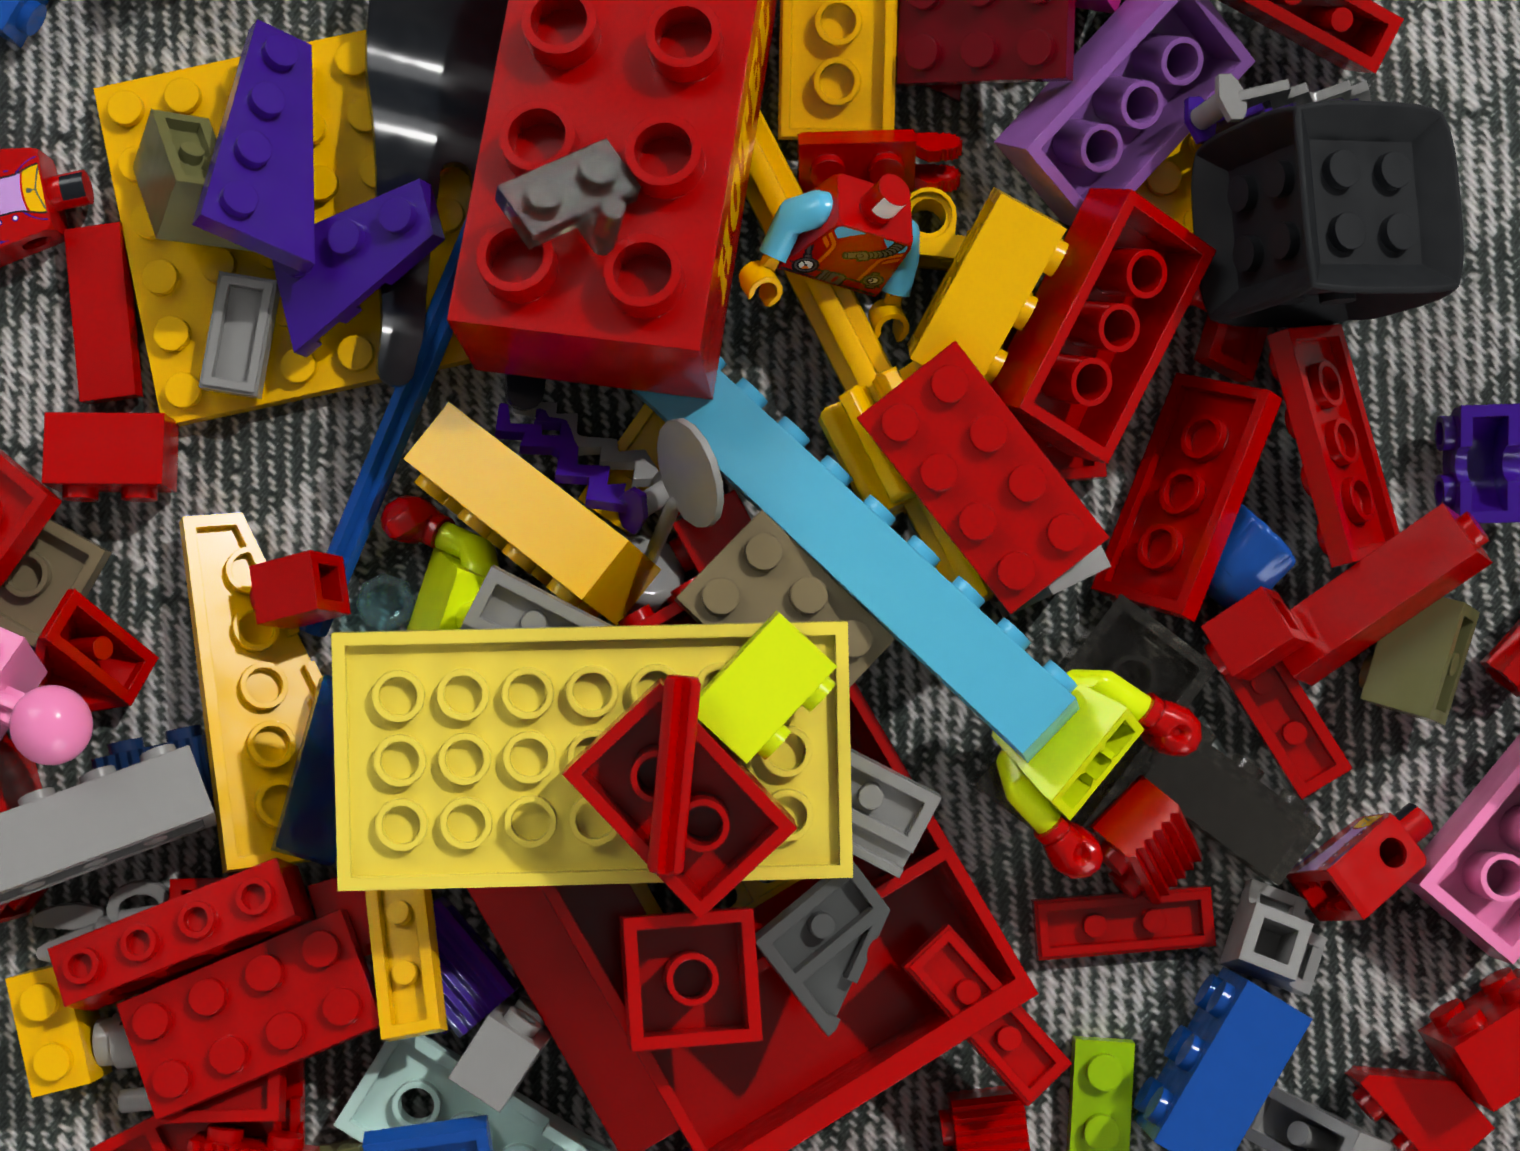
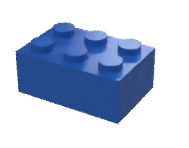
[1133,966,1313,1151]

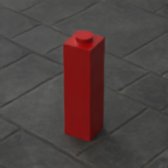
[1282,503,1493,686]

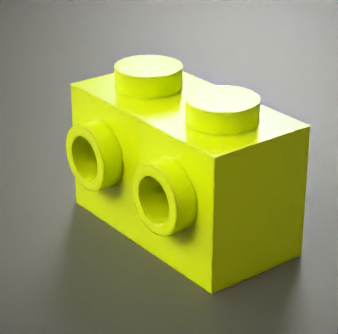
[698,610,837,764]

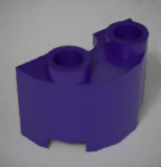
[1434,403,1520,524]

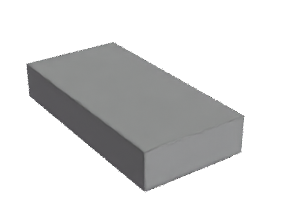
[199,271,280,399]

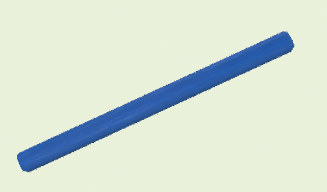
[299,216,467,637]

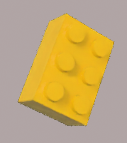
[907,187,1069,384]

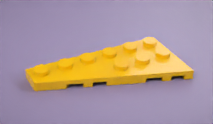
[179,513,337,873]

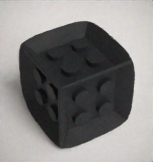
[1191,100,1464,327]

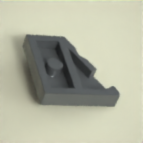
[755,861,891,1037]

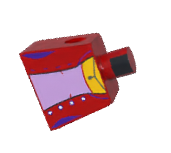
[0,148,94,267]
[1284,803,1433,922]

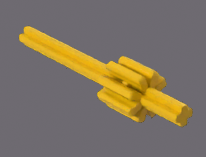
[746,110,994,602]

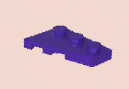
[272,178,445,357]

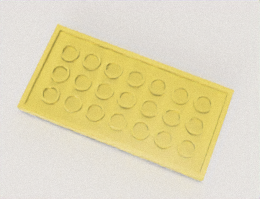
[331,621,853,891]

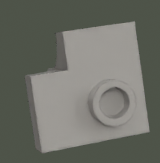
[1219,879,1327,997]

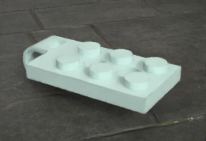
[333,1035,612,1151]

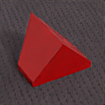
[35,589,159,712]

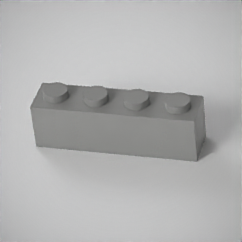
[0,744,217,905]

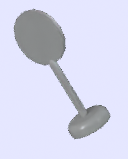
[626,418,724,612]

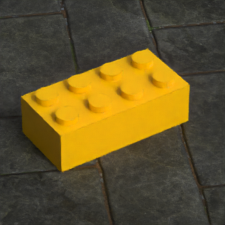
[403,402,661,626]

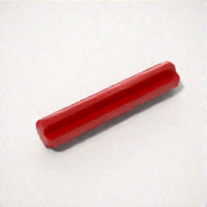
[647,674,701,876]

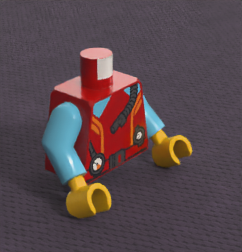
[739,173,920,342]

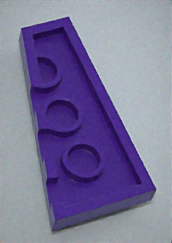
[192,19,315,274]

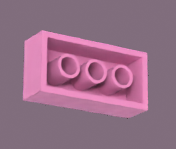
[1405,734,1520,965]

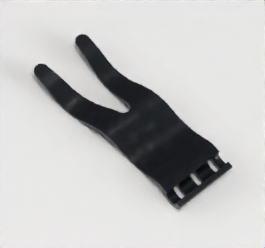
[365,0,546,411]

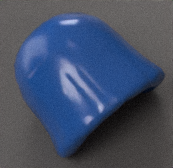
[1206,504,1296,609]

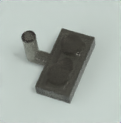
[495,138,641,256]

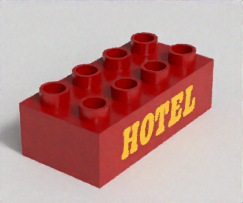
[447,0,778,400]

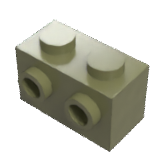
[1359,597,1480,726]

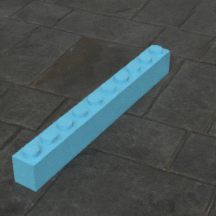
[631,356,1080,763]

